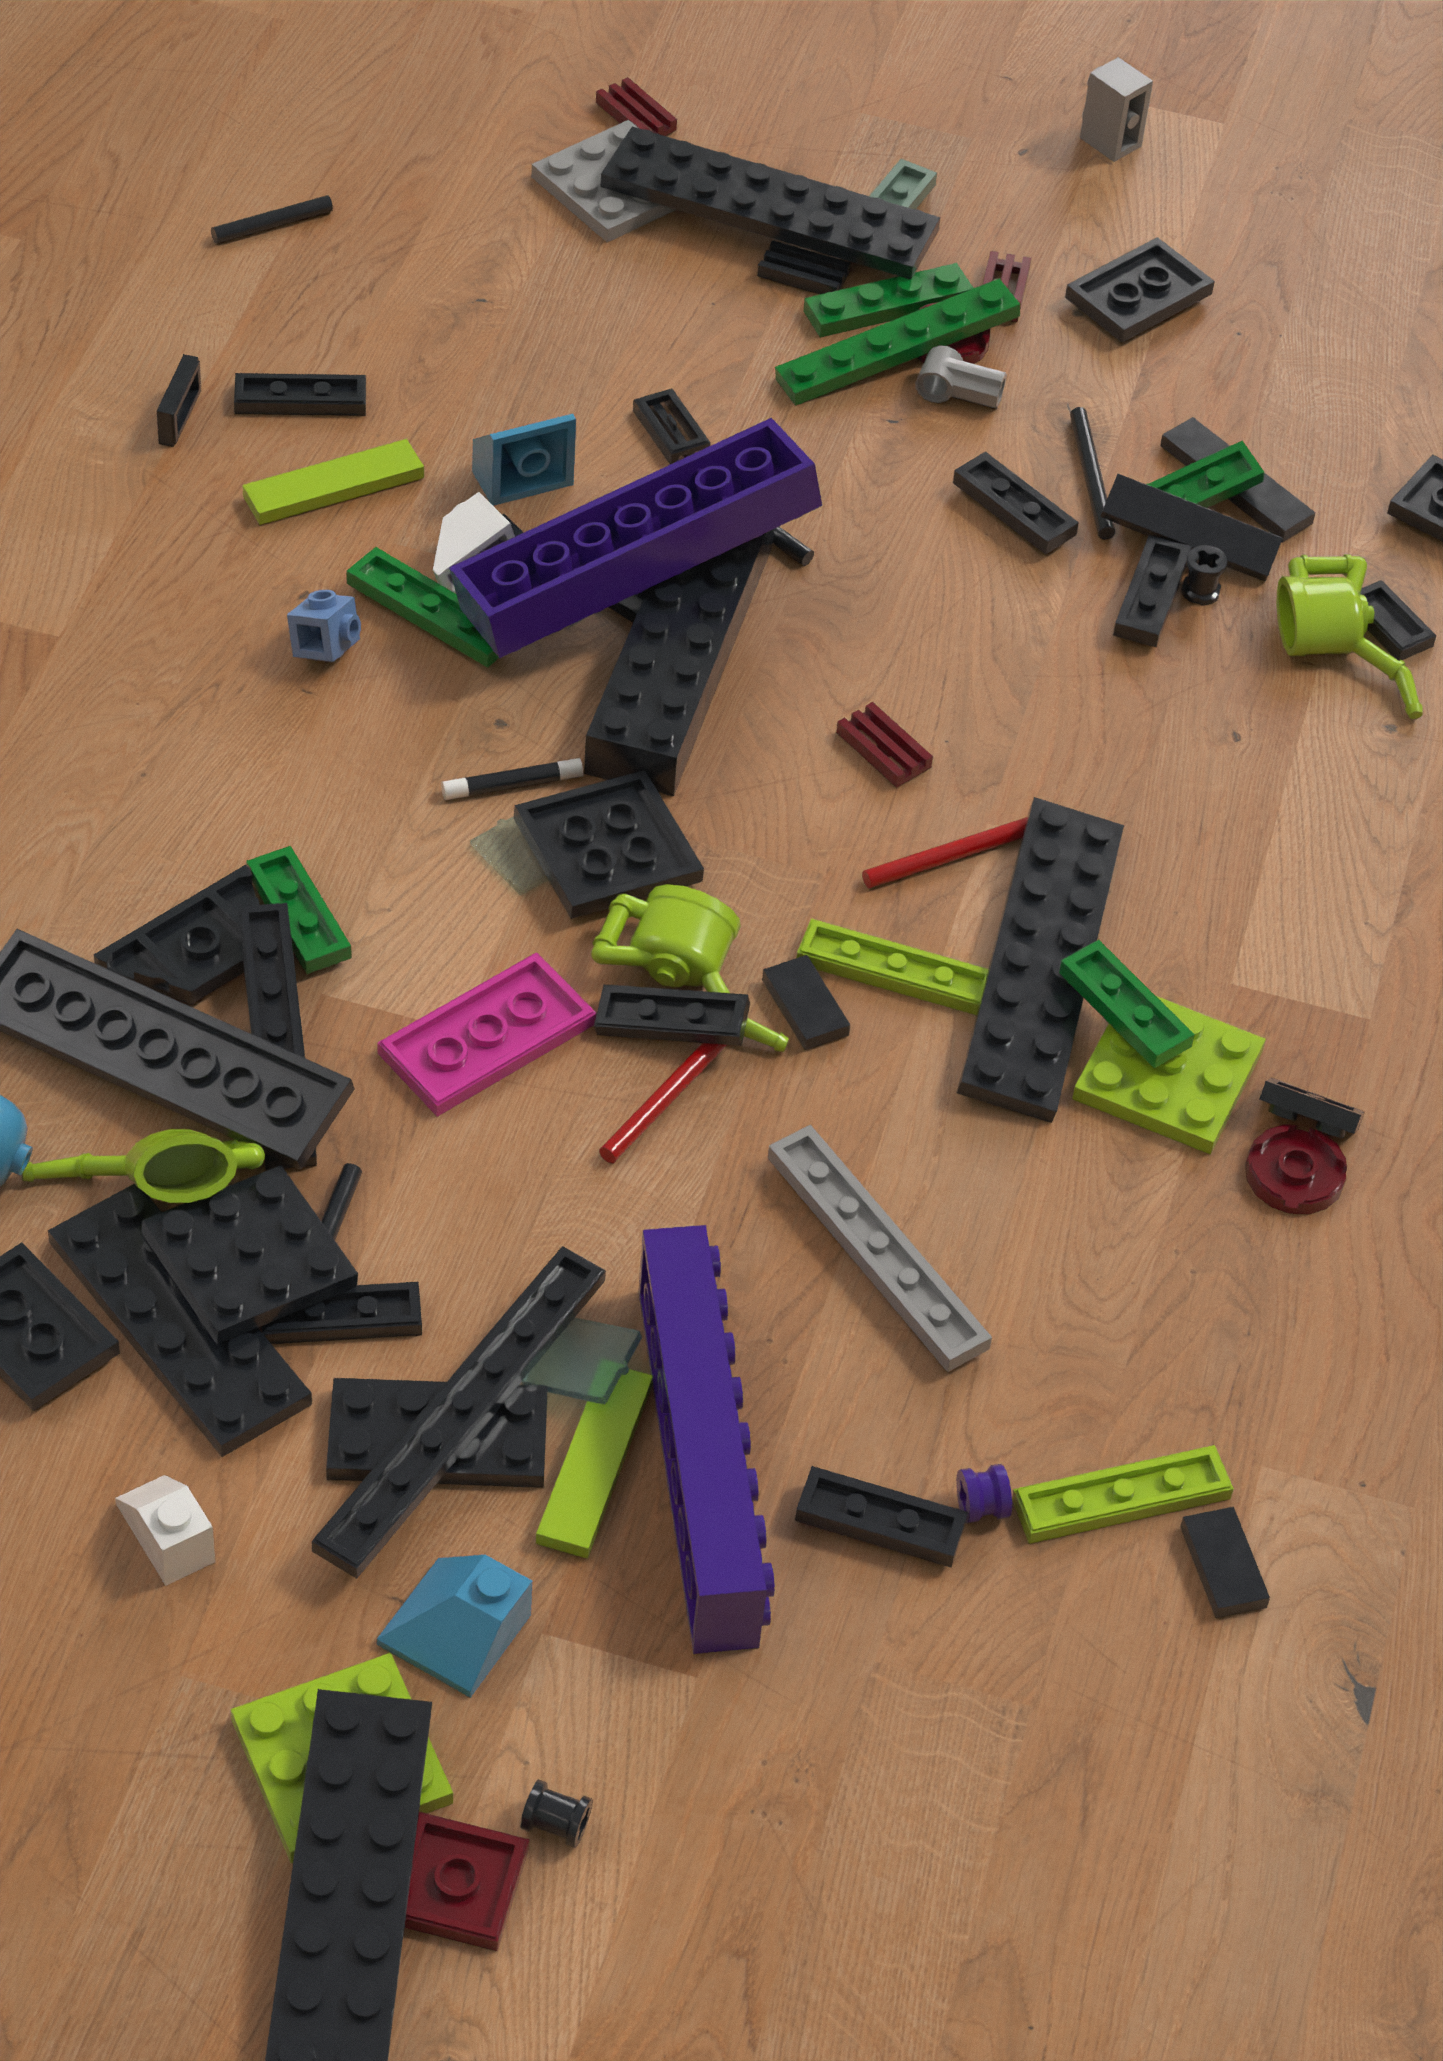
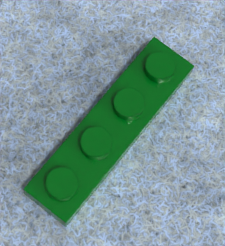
[803,263,974,338]
[346,547,499,668]

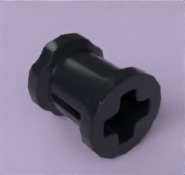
[1181,545,1227,605]
[520,1779,593,1848]

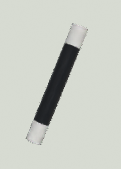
[441,758,583,800]

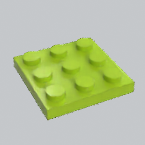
[1072,996,1266,1155]
[231,1653,453,1863]

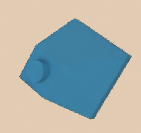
[472,414,576,506]
[377,1555,533,1698]

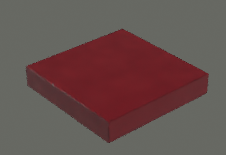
[405,1812,530,1952]

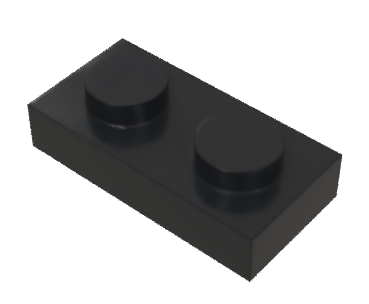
[1259,1077,1365,1138]

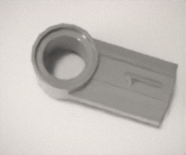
[915,346,1007,409]

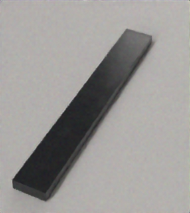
[311,1246,606,1579]

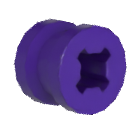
[956,1464,1012,1524]

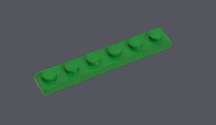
[775,278,1020,406]

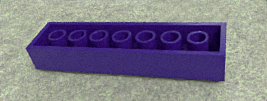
[449,418,822,658]
[638,1225,775,1654]

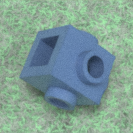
[287,590,361,662]

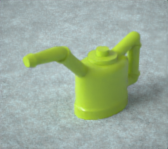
[1276,554,1423,719]
[591,884,789,1052]
[21,1129,265,1203]

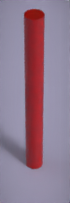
[862,817,1027,889]
[599,1043,727,1164]

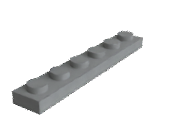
[768,1125,992,1372]

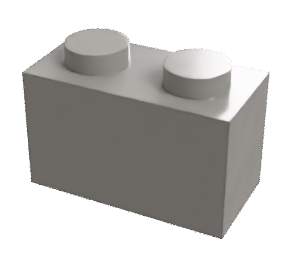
[1080,57,1153,162]

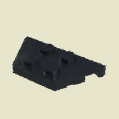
[93,864,260,1004]

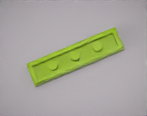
[242,439,424,525]
[796,918,989,1015]
[536,1361,653,1559]
[1012,1445,1234,1544]

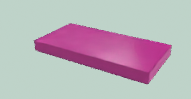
[377,952,597,1117]

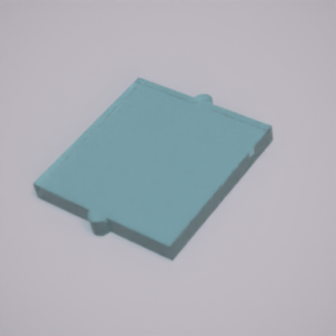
[470,816,549,896]
[522,1317,642,1405]

